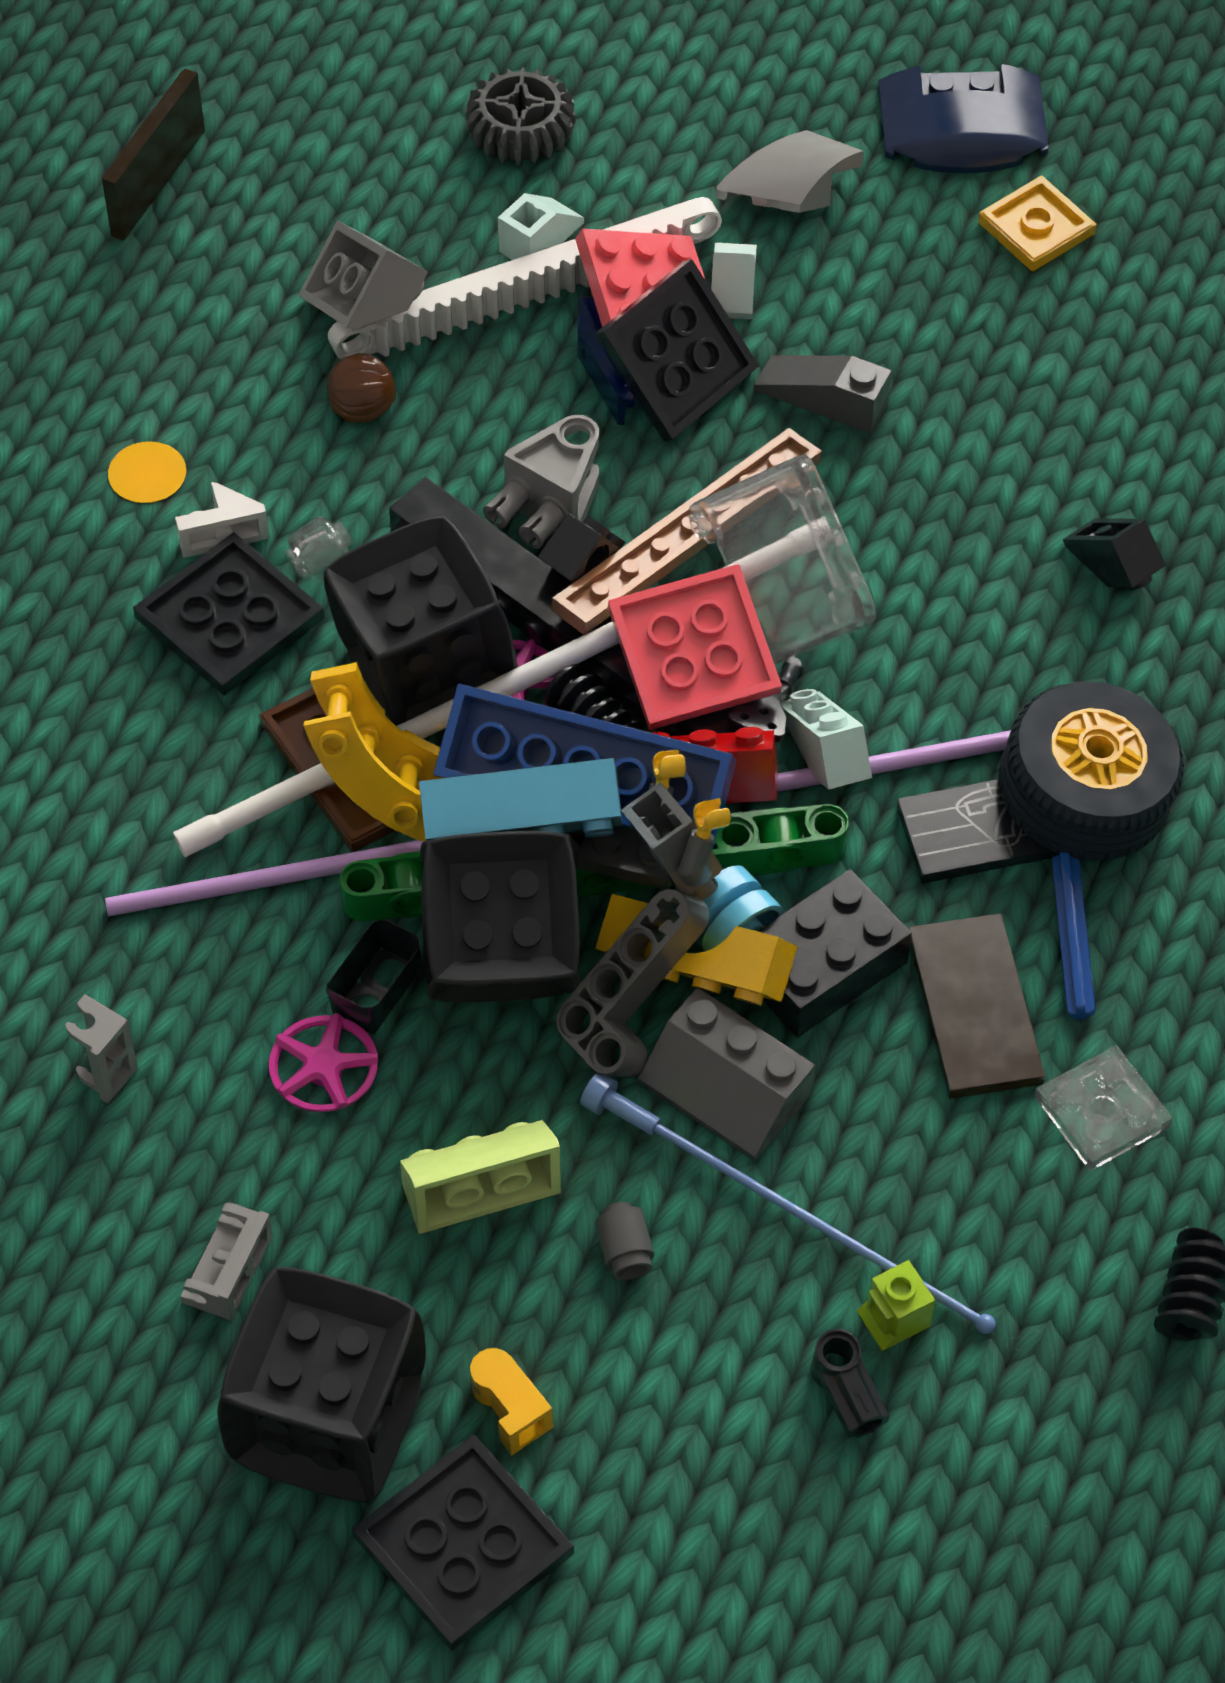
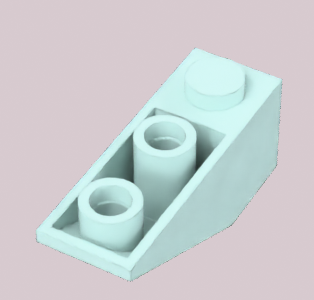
[780,689,872,790]

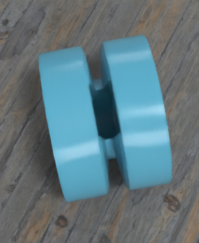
[695,865,785,952]

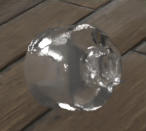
[285,517,354,582]

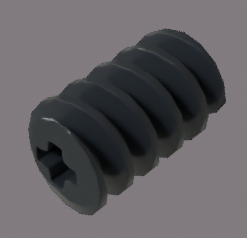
[544,664,644,731]
[1153,1227,1225,1341]

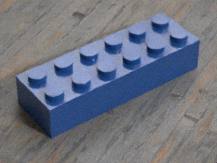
[433,683,737,851]

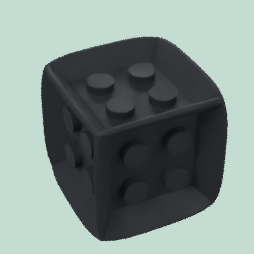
[324,516,518,726]
[420,831,580,1002]
[217,1267,426,1502]

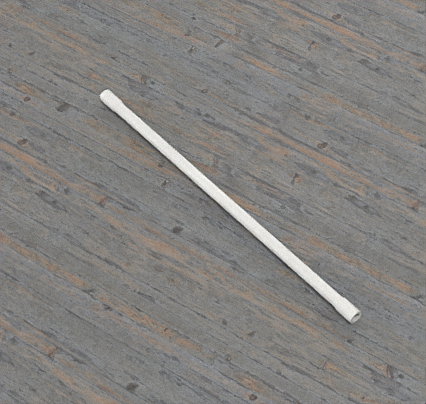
[173,517,835,857]

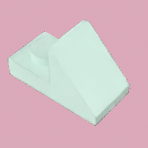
[711,243,757,319]

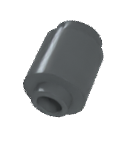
[595,1202,655,1281]

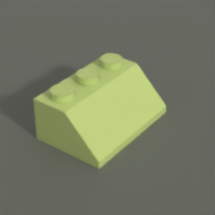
[400,1120,561,1234]

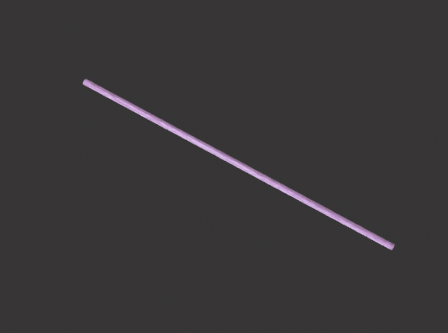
[105,730,1011,917]

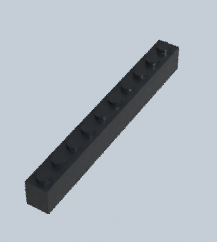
[389,477,739,736]

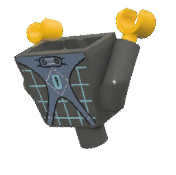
[621,750,731,899]

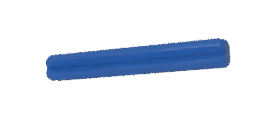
[1052,851,1096,1020]

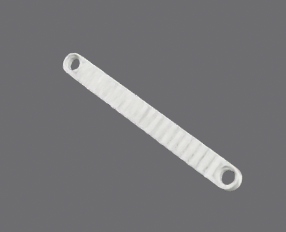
[328,197,722,359]

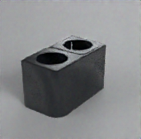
[325,920,422,1035]

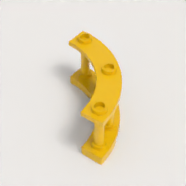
[303,662,440,842]

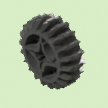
[465,67,576,166]

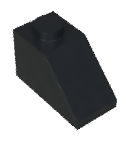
[1063,518,1166,591]

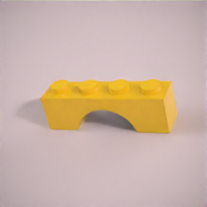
[595,894,798,1006]

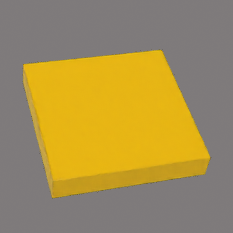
[978,175,1096,272]

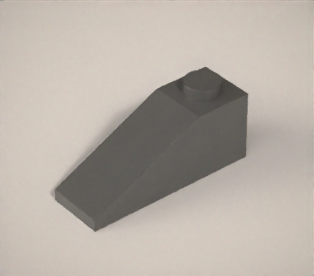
[754,355,892,434]

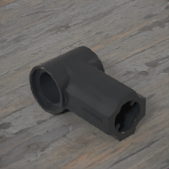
[810,1329,889,1438]

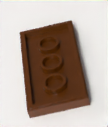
[259,688,395,852]

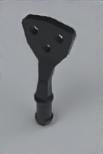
[728,657,803,742]

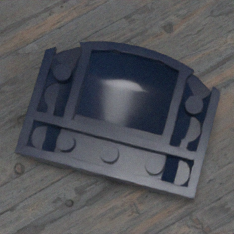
[878,64,1049,173]

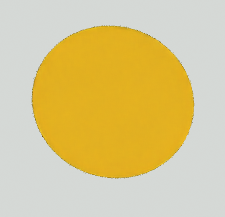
[108,442,186,503]

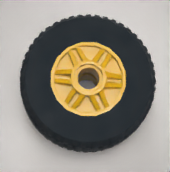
[998,681,1184,861]

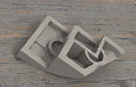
[715,130,863,213]

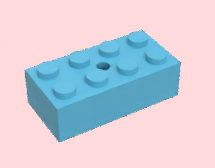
[419,758,623,841]

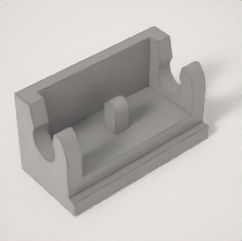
[65,994,138,1104]
[180,1203,273,1321]

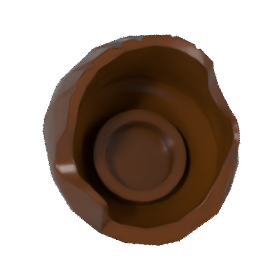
[327,353,396,423]

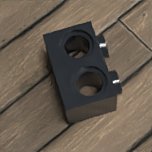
[538,513,626,583]

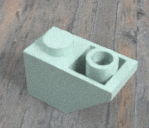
[498,193,584,260]

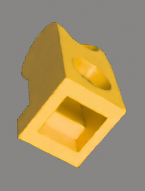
[470,1348,553,1456]

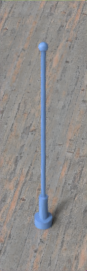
[580,1073,996,1334]

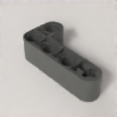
[556,889,709,1079]

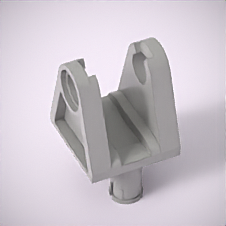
[483,415,599,549]

